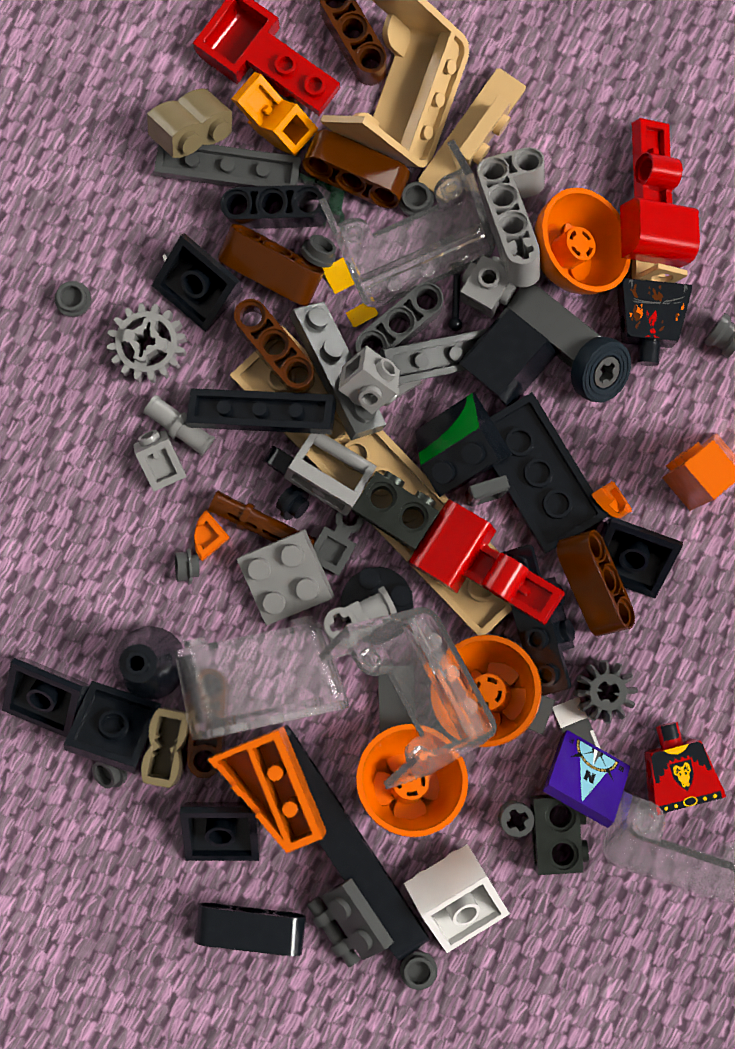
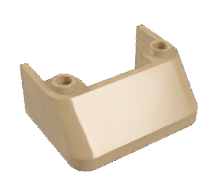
[320,0,469,168]

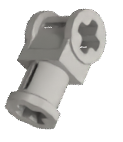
[324,586,398,645]

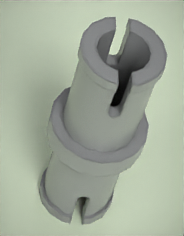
[143,395,215,456]

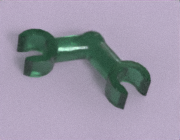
[299,173,346,231]

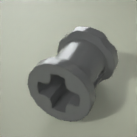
[498,800,534,837]

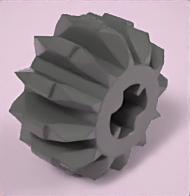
[573,660,638,724]

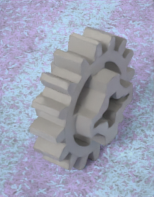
[107,303,187,383]

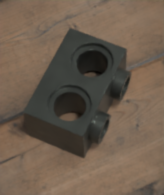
[352,471,439,551]
[530,795,589,875]

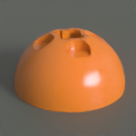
[534,188,631,295]
[431,635,542,747]
[356,724,468,837]

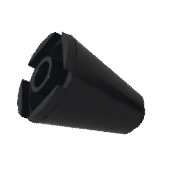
[113,626,187,700]

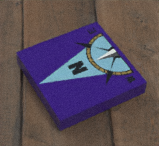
[543,730,630,828]

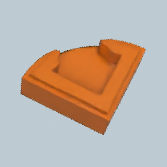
[591,481,632,519]
[194,510,230,561]

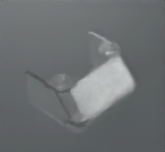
[319,140,496,308]
[319,607,497,789]

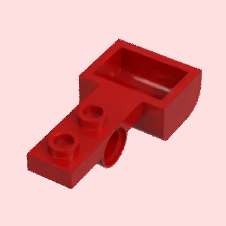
[193,0,340,116]
[620,118,700,268]
[408,499,565,625]

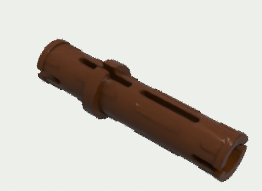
[208,490,316,545]

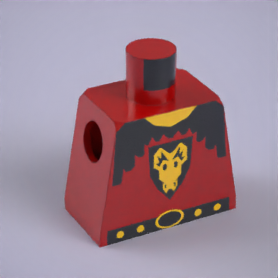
[644,722,726,815]

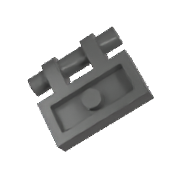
[306,878,394,968]

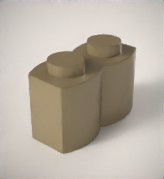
[147,88,232,158]
[141,707,190,788]

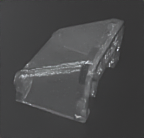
[174,616,349,740]
[601,790,735,903]

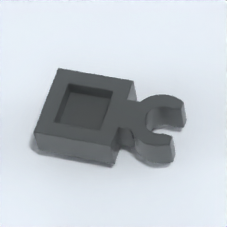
[313,511,364,576]

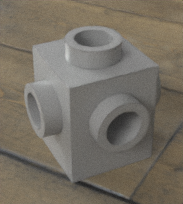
[460,254,516,319]
[338,345,400,414]

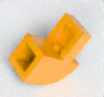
[231,72,318,156]

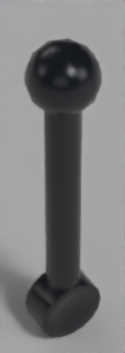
[448,257,464,331]

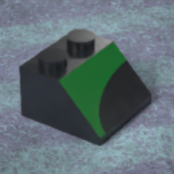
[415,392,512,497]

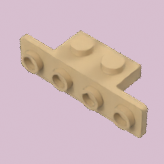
[418,68,526,201]

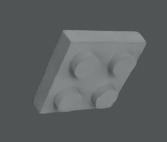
[237,529,335,626]

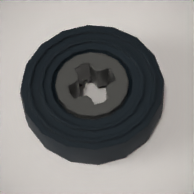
[571,337,631,403]

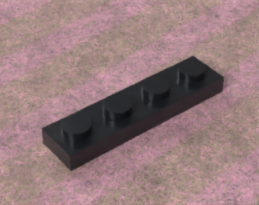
[186,388,336,434]

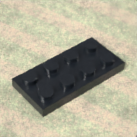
[490,392,608,555]

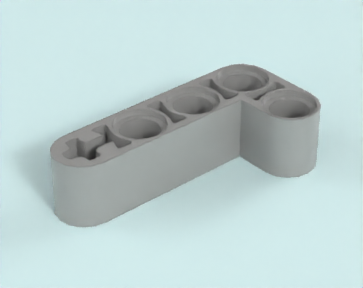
[477,147,545,287]

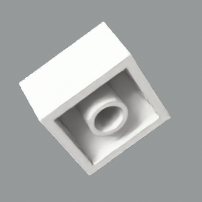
[404,844,510,953]

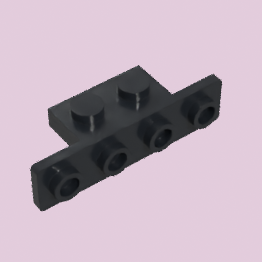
[501,545,575,696]

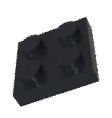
[64,681,162,774]

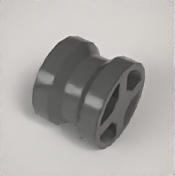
[704,313,735,359]

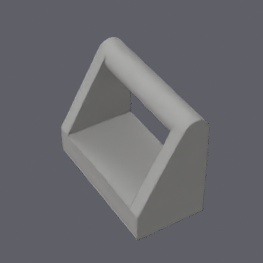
[284,433,377,516]

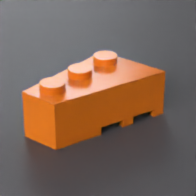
[662,433,735,511]
[207,726,327,853]

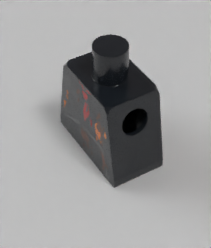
[617,278,692,366]

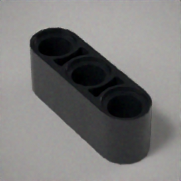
[220,185,330,229]
[194,903,306,956]

